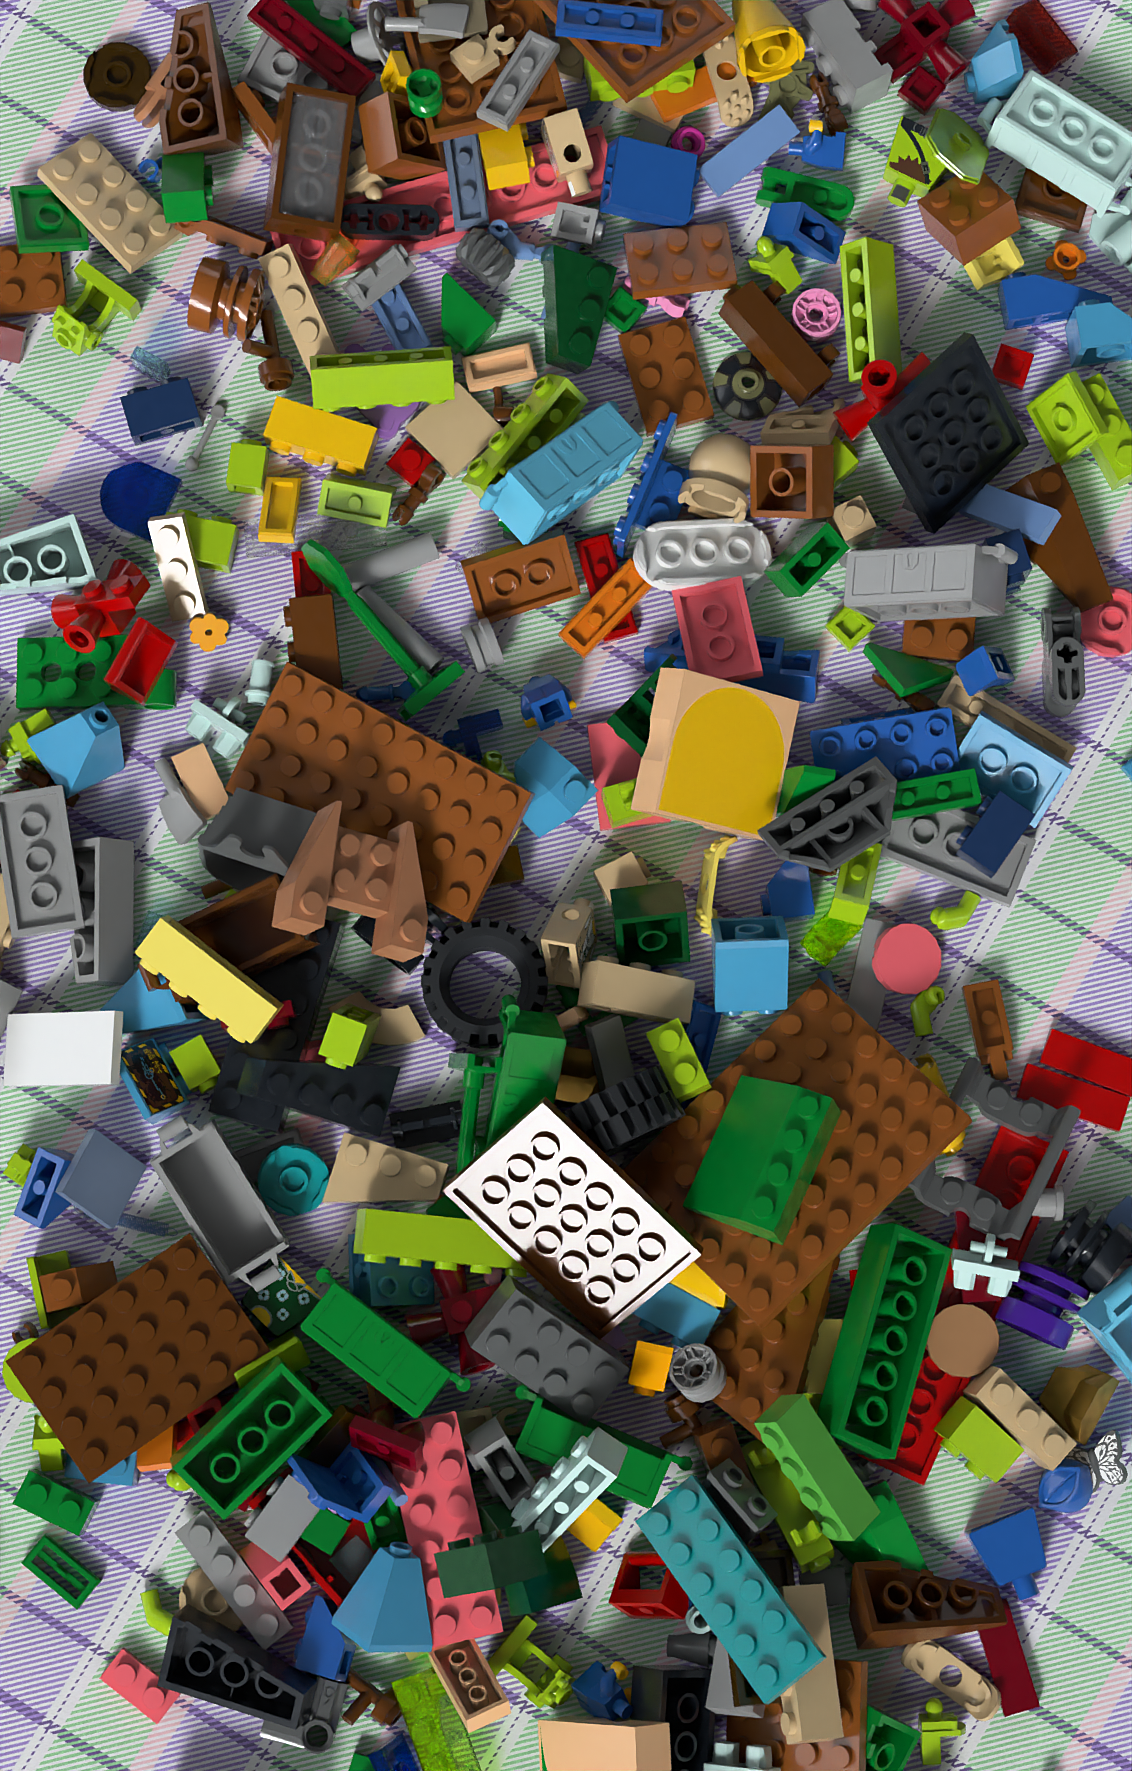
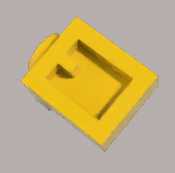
[380,51,413,96]

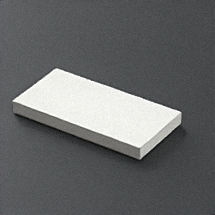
[3,1010,123,1087]

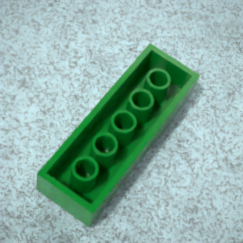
[817,1223,953,1459]

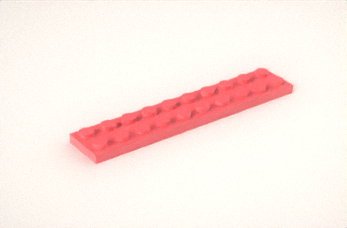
[270,125,608,285]

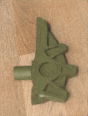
[757,59,814,121]

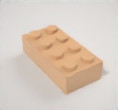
[428,1639,511,1733]

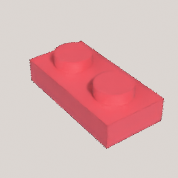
[99,1648,181,1724]

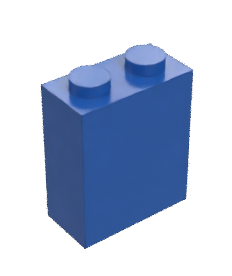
[599,135,700,228]

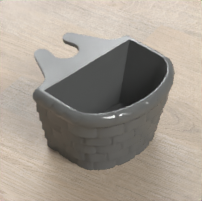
[198,787,317,891]

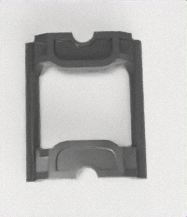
[908,1057,1081,1241]

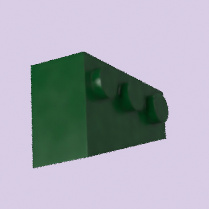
[541,244,617,374]

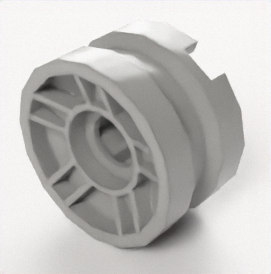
[460,617,504,674]
[669,1343,727,1402]

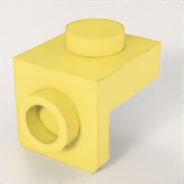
[964,236,1024,291]

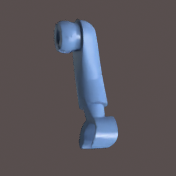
[487,219,558,265]

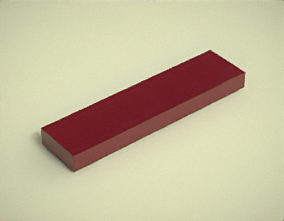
[247,0,376,101]

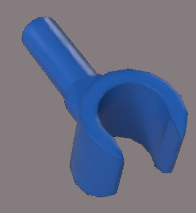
[138,157,162,183]

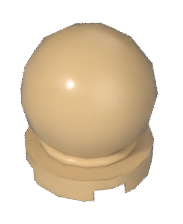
[678,433,751,524]

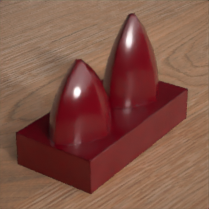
[349,1402,425,1473]

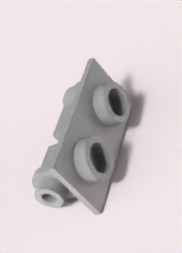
[341,244,417,312]

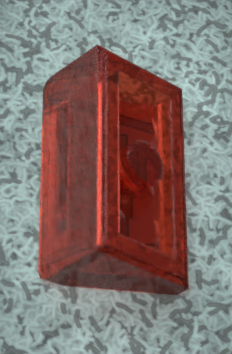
[1006,0,1078,75]

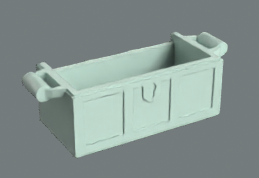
[977,69,1132,219]

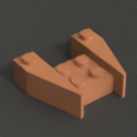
[272,800,428,962]

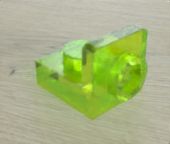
[800,911,863,967]

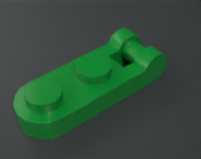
[755,167,854,222]

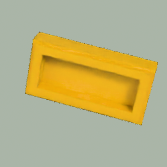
[258,476,302,544]

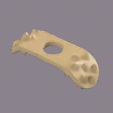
[703,34,754,127]
[900,1639,1001,1721]

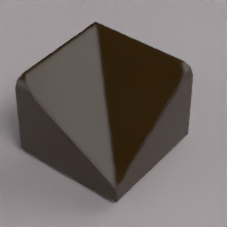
[489,845,525,889]

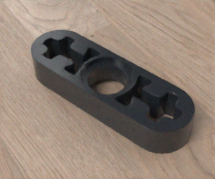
[340,203,440,241]

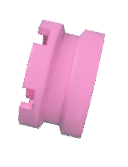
[790,288,841,343]

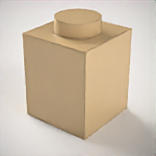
[826,495,877,547]
[593,851,651,907]

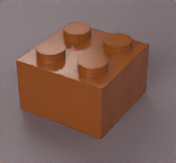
[358,91,447,182]
[917,172,1021,266]
[750,443,834,519]

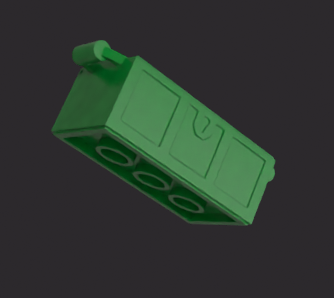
[473,994,567,1160]
[300,1268,472,1419]
[515,1385,693,1509]

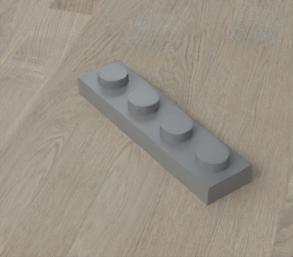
[175,1509,295,1650]

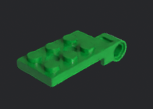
[16,634,177,710]

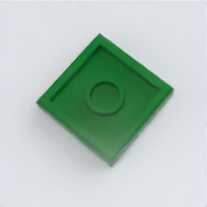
[9,184,90,254]

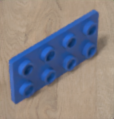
[613,412,690,558]
[809,707,960,783]

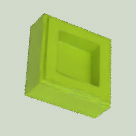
[825,606,875,652]

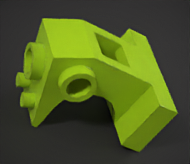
[52,259,142,357]
[487,1614,576,1709]

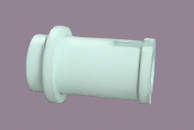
[245,659,275,706]
[686,1605,711,1634]

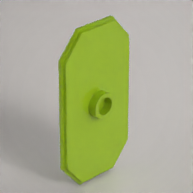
[925,108,989,185]

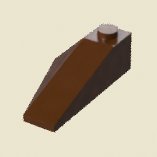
[159,2,244,155]
[1004,462,1113,613]
[849,1560,1008,1650]

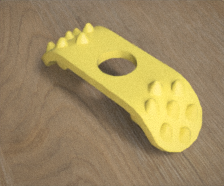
[694,835,738,937]

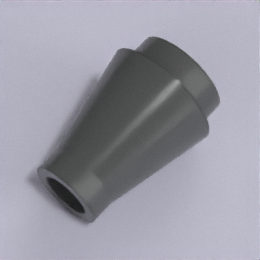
[666,1630,717,1668]

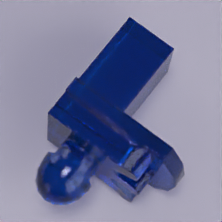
[442,709,503,761]

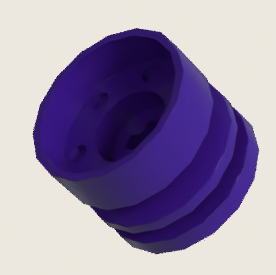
[994,1261,1091,1350]

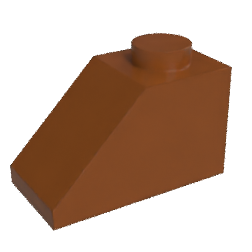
[39,1261,118,1314]

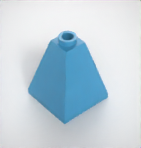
[27,702,125,799]
[100,969,210,1035]
[331,1542,433,1653]

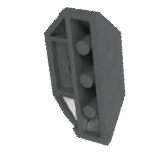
[758,756,897,872]

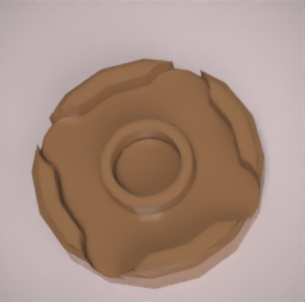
[926,1304,1000,1377]

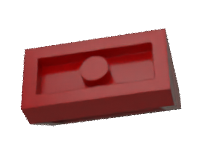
[103,617,178,706]
[608,1551,689,1620]

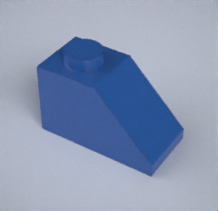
[762,202,846,264]
[760,860,815,922]
[13,1147,74,1229]

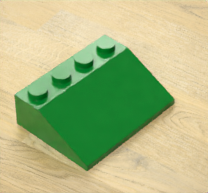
[683,1075,841,1245]

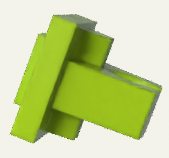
[3,1143,36,1187]

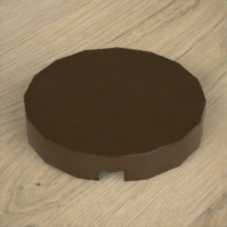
[83,42,153,112]

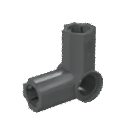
[260,1675,349,1754]

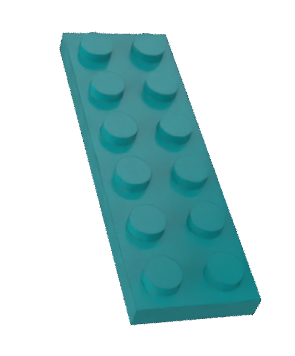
[635,1475,827,1705]

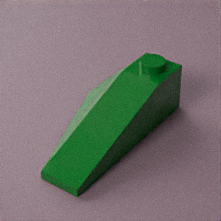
[832,1479,929,1572]

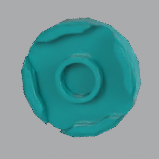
[257,1143,329,1216]

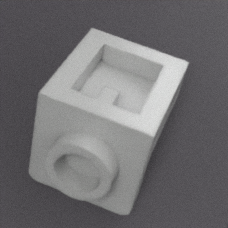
[550,201,606,249]

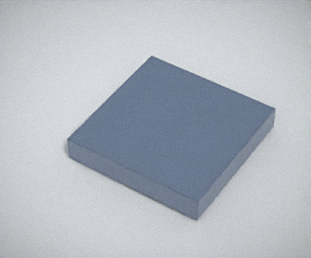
[55,1129,147,1229]

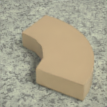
[328,991,426,1046]

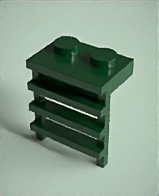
[606,653,678,758]

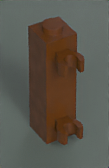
[718,280,841,408]

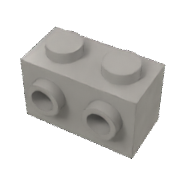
[464,1417,537,1510]
[244,1474,320,1563]

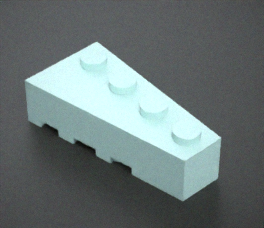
[0,514,98,596]

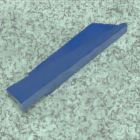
[644,629,820,703]

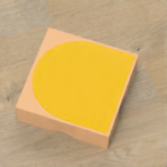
[631,668,800,841]

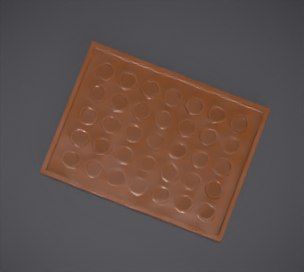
[623,978,973,1330]

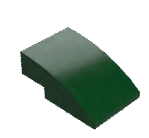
[477,1497,583,1616]

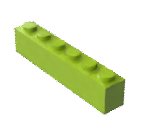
[353,1208,527,1278]

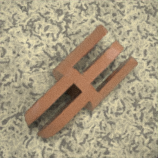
[133,52,172,128]

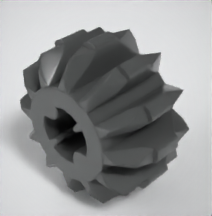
[455,228,515,287]

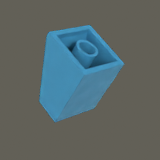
[711,916,789,1016]

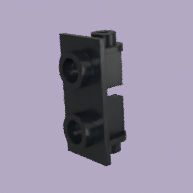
[389,1100,462,1149]

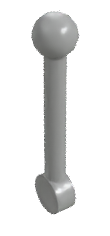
[185,405,225,471]

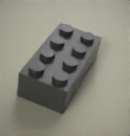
[464,1275,630,1426]

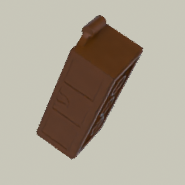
[137,873,320,1006]

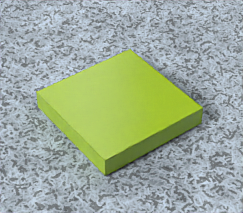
[1025,370,1109,466]

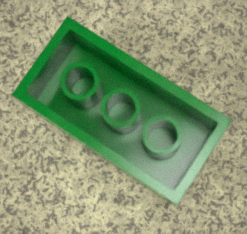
[170,1355,333,1520]

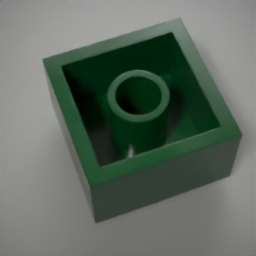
[610,881,690,966]
[434,1525,548,1598]

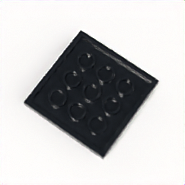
[867,332,1029,534]

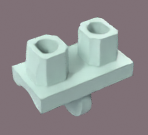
[185,696,249,760]
[951,1233,1020,1297]
[703,1741,781,1771]

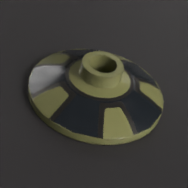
[713,352,782,421]

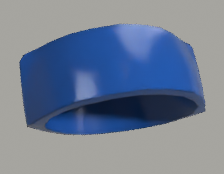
[1038,1458,1093,1513]

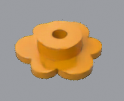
[189,612,229,652]

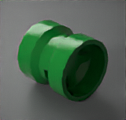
[406,68,444,118]

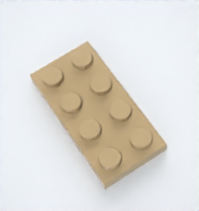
[37,133,183,274]

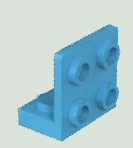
[348,1234,434,1307]

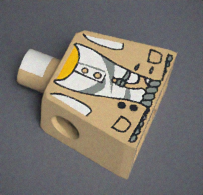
[540,108,594,197]
[540,898,597,989]

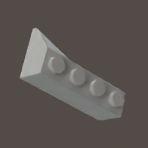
[70,837,135,987]

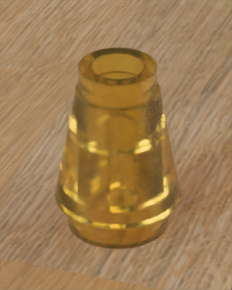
[310,234,360,287]

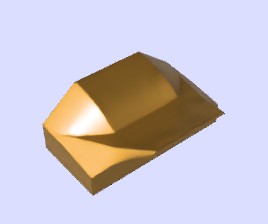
[555,1046,600,1103]
[1039,1364,1120,1446]

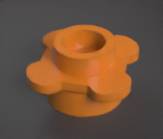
[1045,240,1086,280]

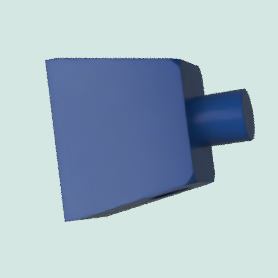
[964,1506,1047,1600]

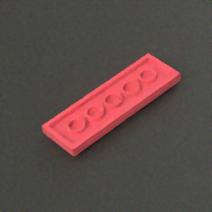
[391,1411,504,1648]

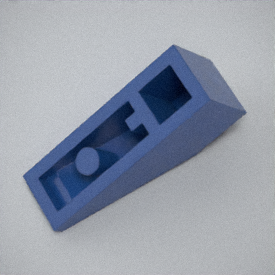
[997,272,1113,330]

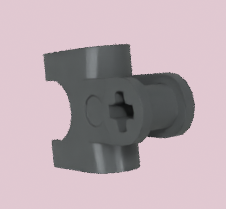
[1040,607,1086,718]

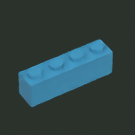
[631,1283,720,1348]

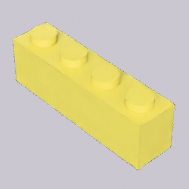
[134,915,284,1044]

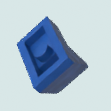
[956,645,1015,696]

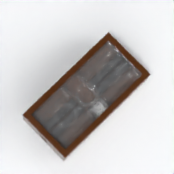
[263,82,356,243]

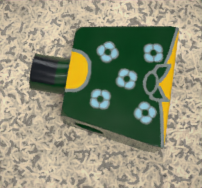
[241,1254,321,1339]

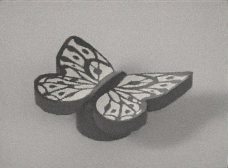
[1065,1430,1128,1493]

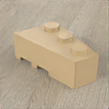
[322,1132,450,1204]

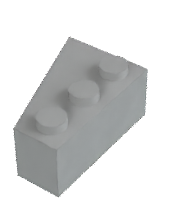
[799,0,893,114]

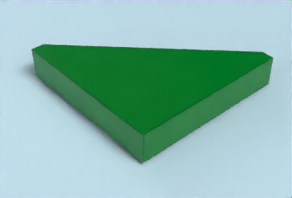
[863,642,954,697]

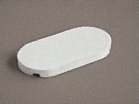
[633,518,773,591]

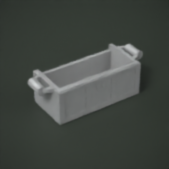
[839,543,1018,622]
[149,1115,290,1292]

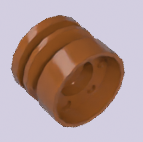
[187,256,265,342]

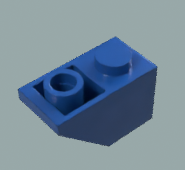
[294,1595,356,1683]

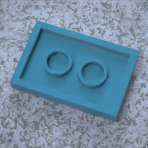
[957,711,1074,828]

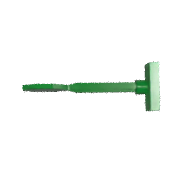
[301,539,465,722]
[426,1053,503,1220]

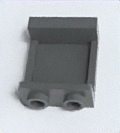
[702,1458,778,1546]

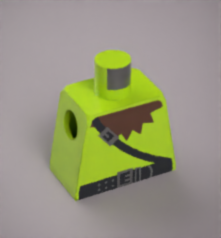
[883,116,948,207]

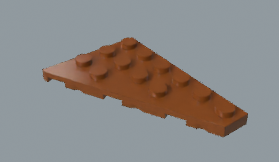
[697,1253,840,1443]

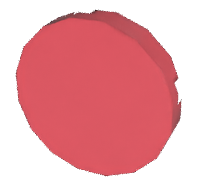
[1080,586,1132,658]
[872,924,941,994]

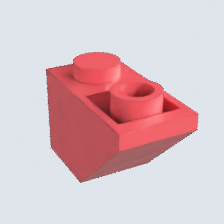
[239,1542,312,1611]

